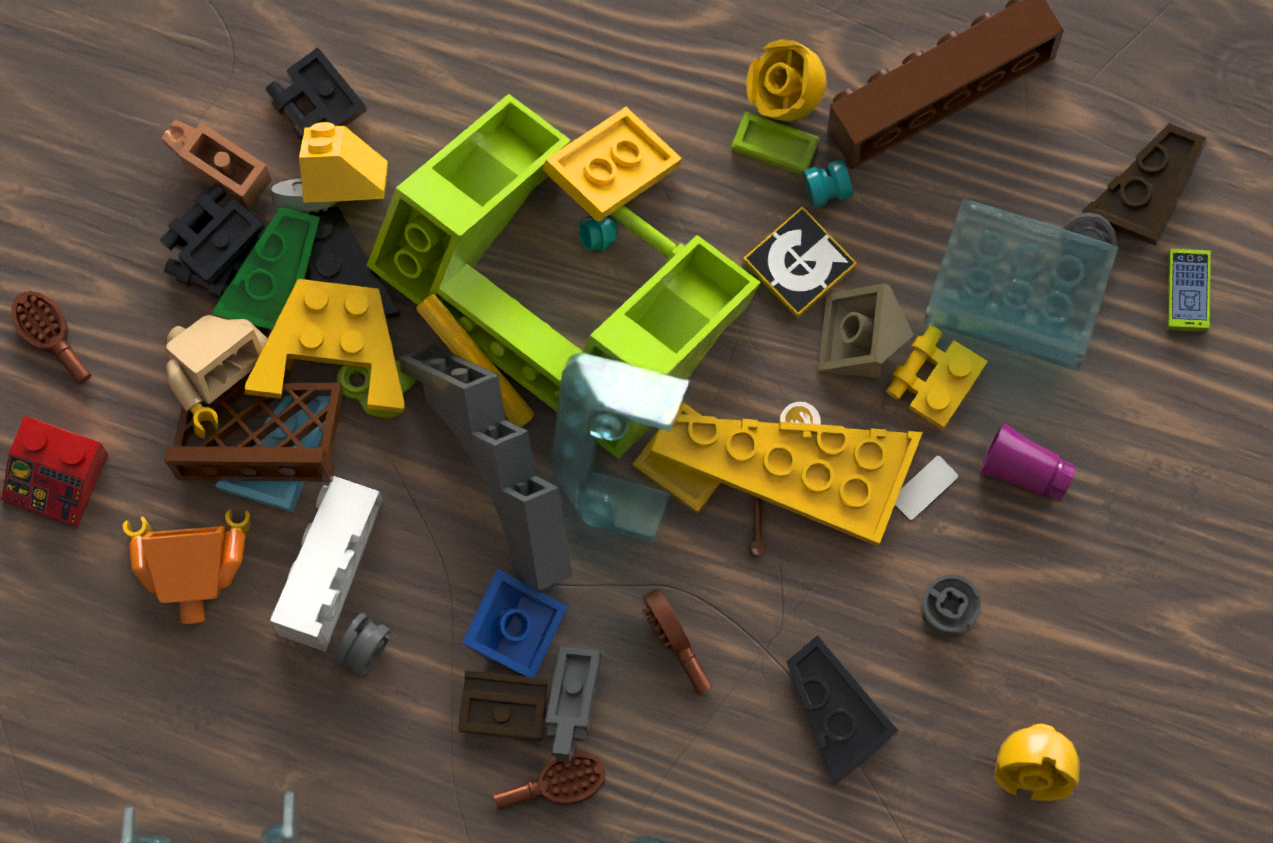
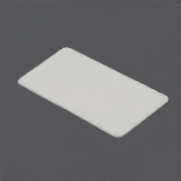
[895,456,958,520]

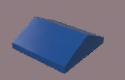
[461,569,568,678]

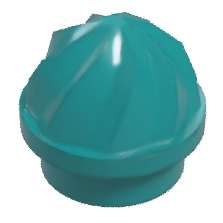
[578,214,619,252]

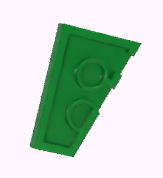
[210,207,320,330]

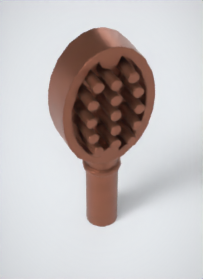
[11,291,92,385]
[642,588,713,695]
[493,752,606,810]

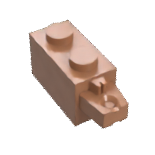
[161,119,272,211]

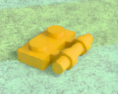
[886,325,988,430]

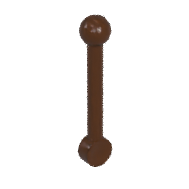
[748,496,766,558]

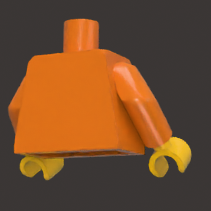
[123,509,251,624]

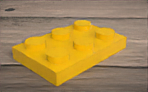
[542,107,682,222]

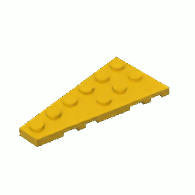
[650,413,923,546]

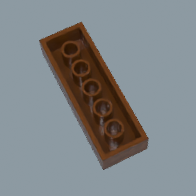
[827,0,1064,170]

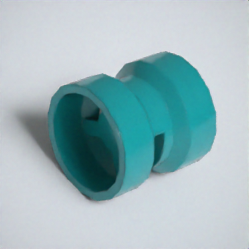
[803,159,853,209]

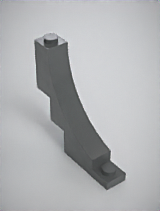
[399,344,573,591]

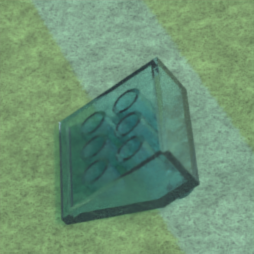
[923,198,1119,371]

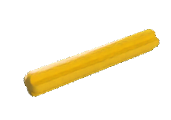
[416,294,534,427]

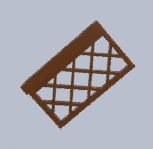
[165,382,344,482]

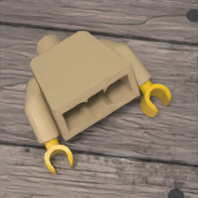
[166,315,293,438]

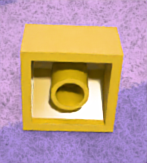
[299,122,388,203]

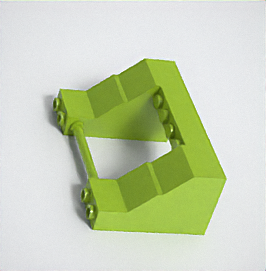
[366,94,761,459]

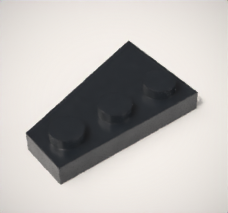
[308,207,400,319]
[786,635,899,785]

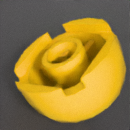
[746,39,827,122]
[994,724,1080,801]

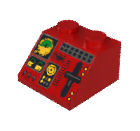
[1,415,108,528]

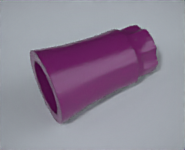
[979,422,1077,501]

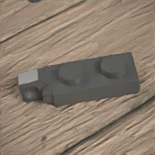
[546,646,602,763]

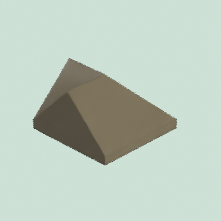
[818,283,913,379]

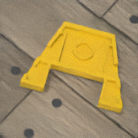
[245,279,404,413]

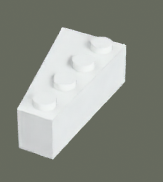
[270,476,383,652]

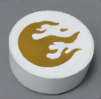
[780,402,821,425]

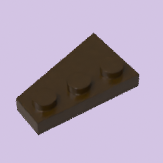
[1082,123,1206,246]

